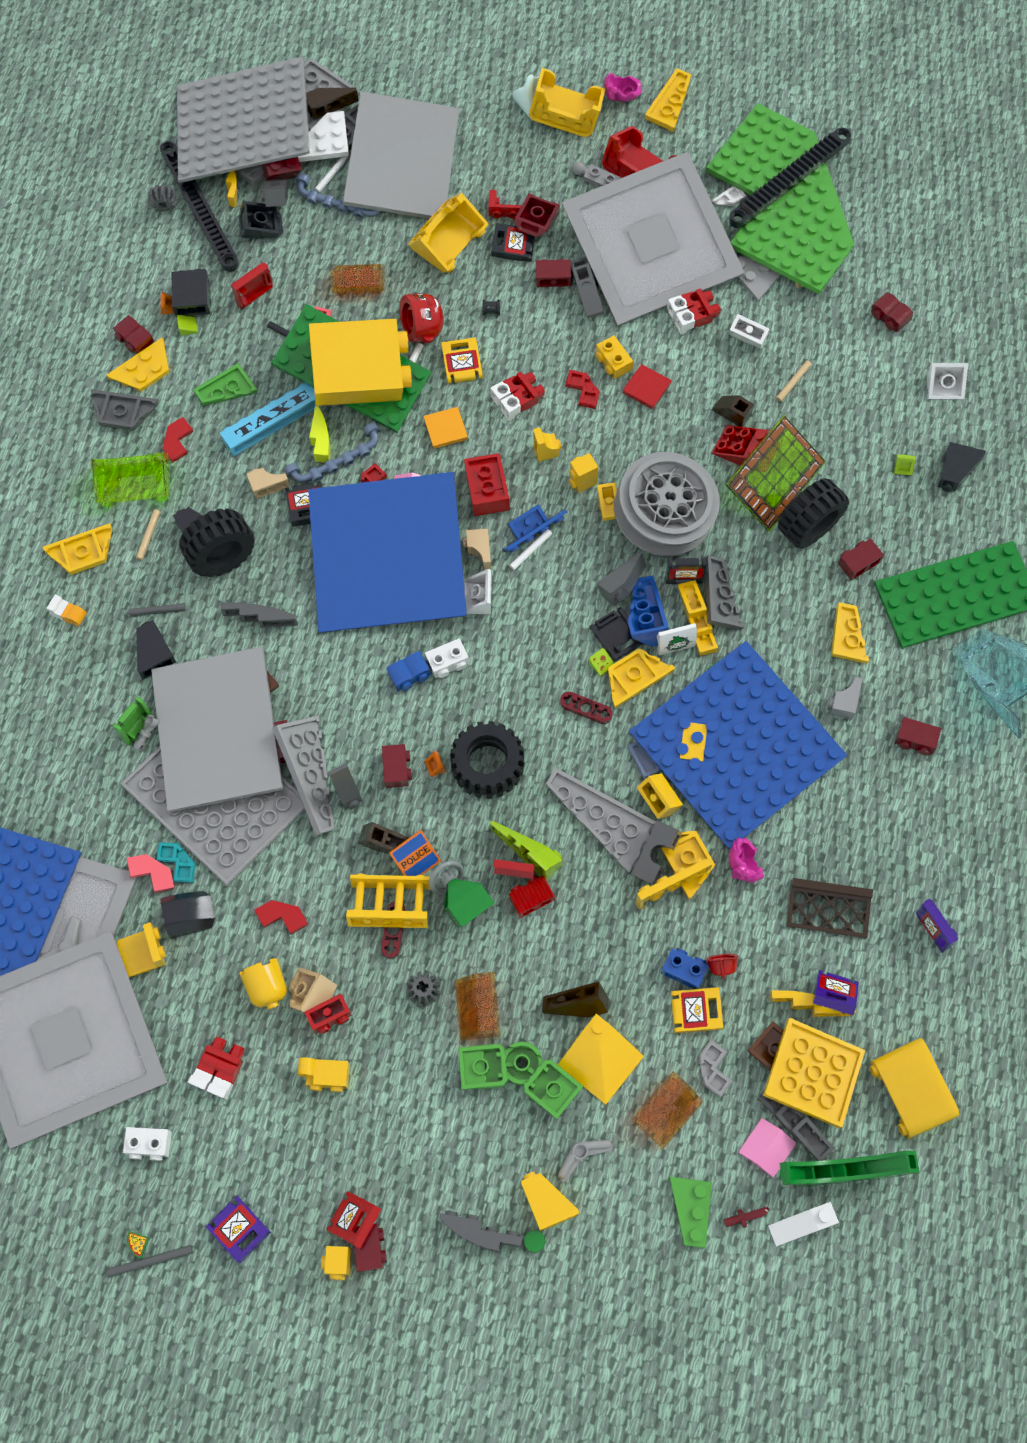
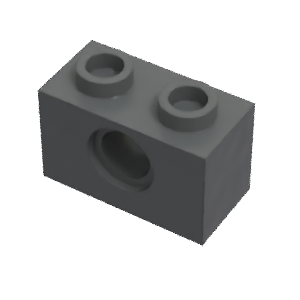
[261,179,289,207]

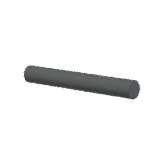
[129,603,186,616]

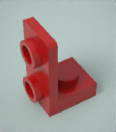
[488,190,522,219]

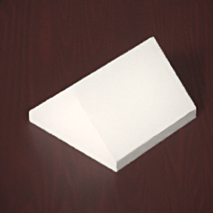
[926,363,968,399]
[464,569,492,614]

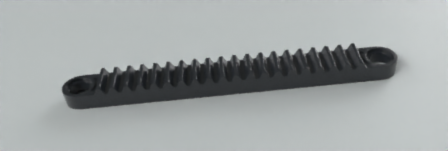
[729,128,851,228]
[160,141,239,272]

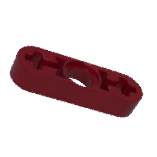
[560,692,613,724]
[381,901,406,959]

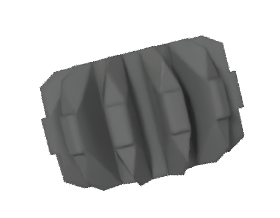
[148,185,177,211]
[406,971,440,1006]

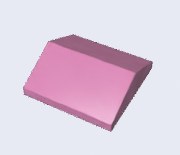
[739,1118,796,1178]

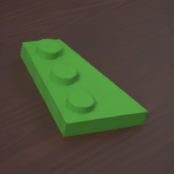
[193,363,258,406]
[669,1177,712,1248]

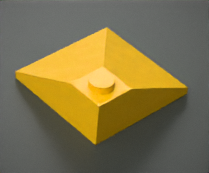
[558,1014,644,1105]

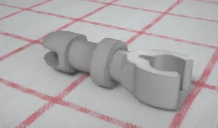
[134,715,159,751]

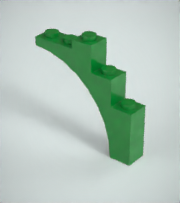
[779,1151,920,1187]

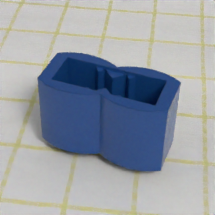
[386,651,431,691]

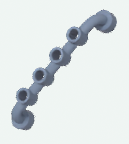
[296,173,381,219]
[284,422,379,483]

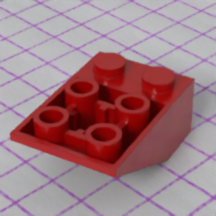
[712,425,780,473]

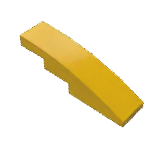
[678,580,718,656]
[770,990,856,1017]

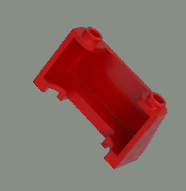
[602,125,677,178]

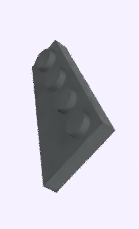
[705,555,744,630]

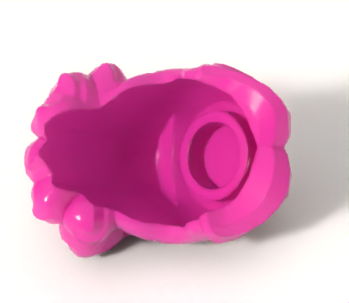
[603,72,642,102]
[728,837,764,883]

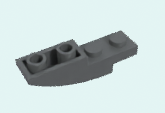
[571,257,604,319]
[439,1210,523,1252]

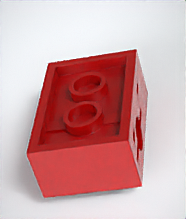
[464,453,510,516]

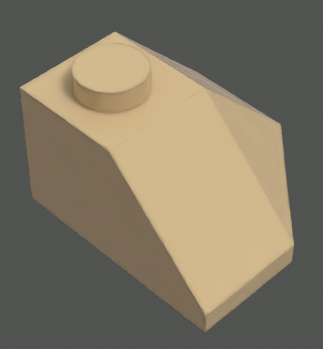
[289,968,337,1012]

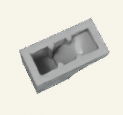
[828,677,862,720]

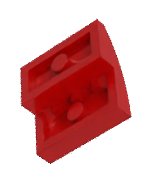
[493,859,535,879]

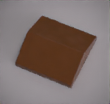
[747,1021,784,1071]

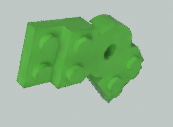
[458,1042,583,1120]

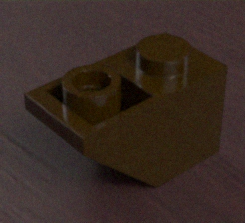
[712,395,754,427]

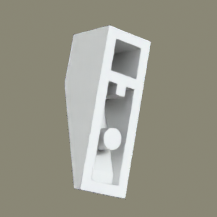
[768,1202,839,1246]

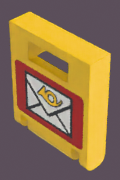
[441,337,483,384]
[671,987,724,1033]

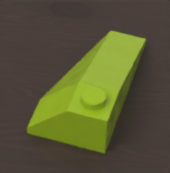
[490,821,563,881]

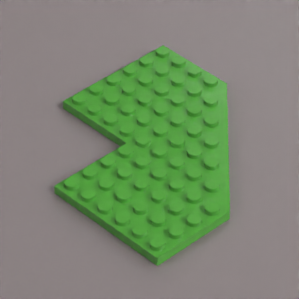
[706,103,854,295]

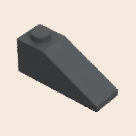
[597,552,646,606]
[328,763,362,810]

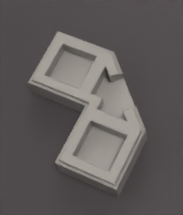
[699,1040,732,1098]

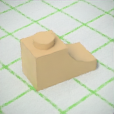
[246,468,290,499]
[463,529,491,570]

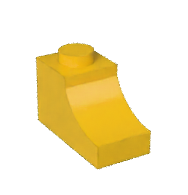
[533,427,561,462]

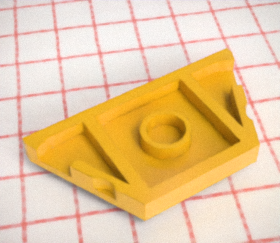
[107,338,170,392]
[43,523,112,575]
[608,648,675,709]
[660,831,715,900]

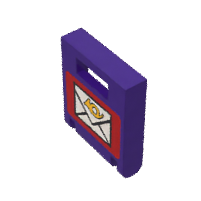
[916,899,959,953]
[813,970,859,1015]
[206,1195,271,1264]

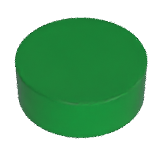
[524,1230,545,1253]

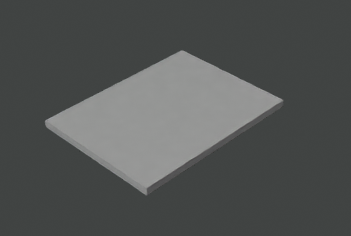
[343,91,460,219]
[151,646,284,813]
[120,746,305,887]

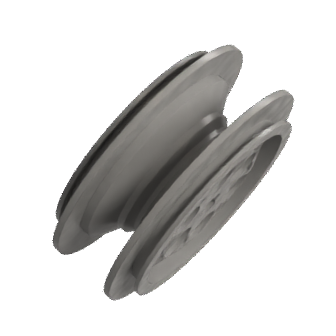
[614,452,720,557]

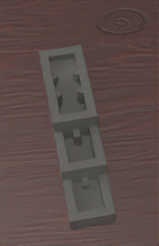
[221,603,298,628]
[757,1092,835,1161]

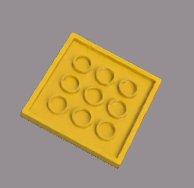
[763,1018,865,1129]

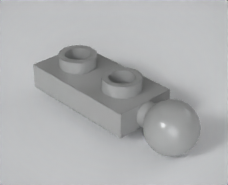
[573,161,621,187]

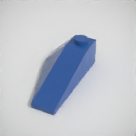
[628,575,669,647]

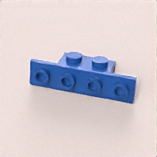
[502,504,567,553]

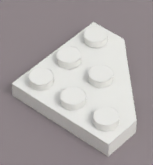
[298,111,349,162]

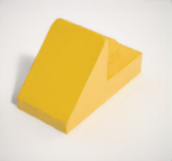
[597,482,617,521]

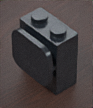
[171,269,211,317]

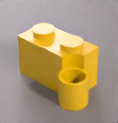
[297,1058,350,1092]

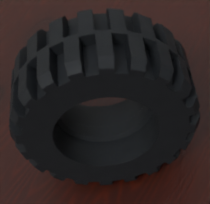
[778,478,849,548]
[179,508,255,577]
[450,721,524,799]

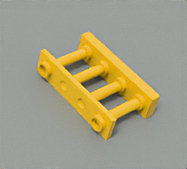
[346,873,430,928]

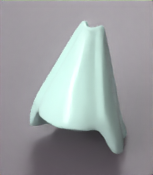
[512,75,539,120]

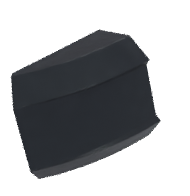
[239,201,283,238]
[160,891,215,939]

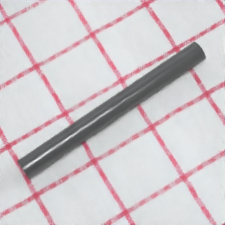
[107,1245,193,1277]

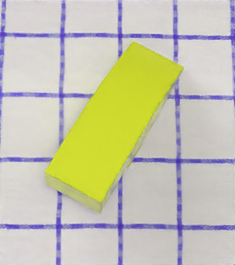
[309,406,331,463]

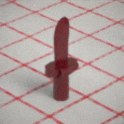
[723,1207,769,1228]

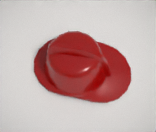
[705,953,739,979]

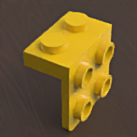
[117,923,166,977]

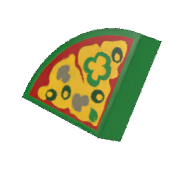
[127,1231,149,1259]

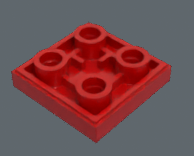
[623,364,672,409]

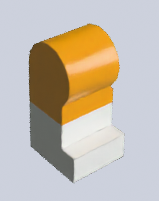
[47,594,87,627]

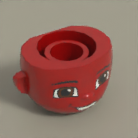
[399,293,444,344]

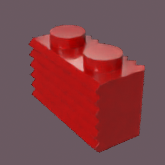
[508,876,555,918]

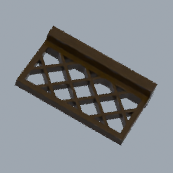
[786,878,874,938]

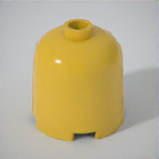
[239,958,287,1010]

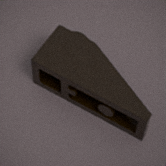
[306,87,359,120]
[358,822,409,854]
[542,981,609,1017]

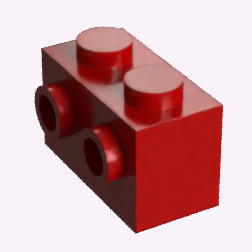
[304,994,352,1035]

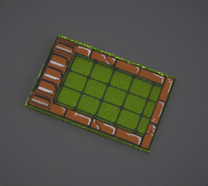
[725,415,826,531]

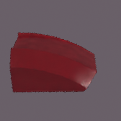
[514,193,560,237]

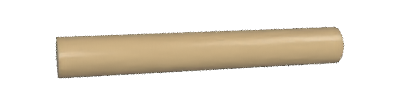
[776,360,812,402]
[136,509,161,560]

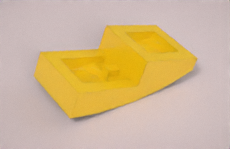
[226,171,239,207]

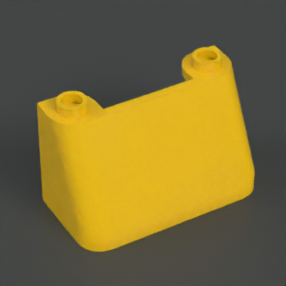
[529,68,605,137]
[408,193,489,273]
[869,1038,960,1140]

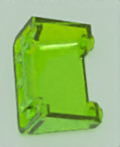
[90,452,170,507]

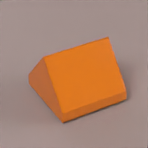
[161,292,174,315]
[424,751,447,777]

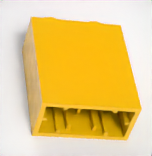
[309,319,412,406]

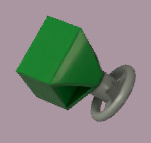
[429,860,494,928]

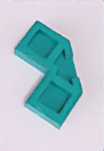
[156,842,196,884]

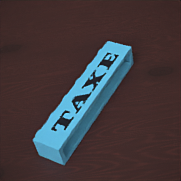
[220,383,316,457]

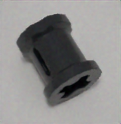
[482,299,500,316]

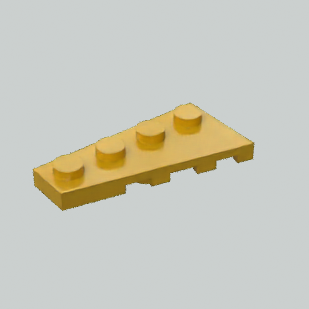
[645,68,691,132]
[635,858,712,910]

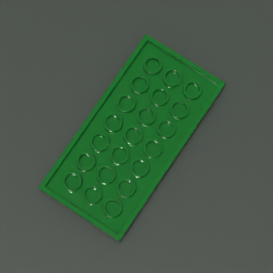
[271,304,431,433]
[874,541,1027,649]

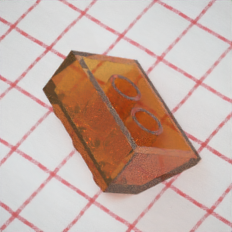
[330,264,385,295]
[455,972,501,1041]
[631,1071,703,1149]

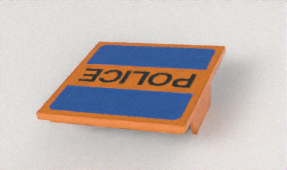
[389,830,441,876]

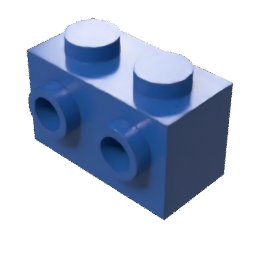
[661,948,709,989]

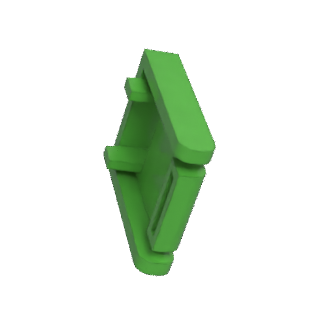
[112,696,153,745]

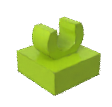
[894,454,916,475]

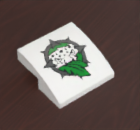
[657,623,697,656]

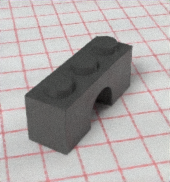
[631,820,682,885]

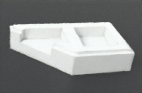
[712,186,747,207]

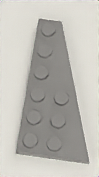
[737,255,781,302]
[272,715,335,836]
[546,768,656,874]

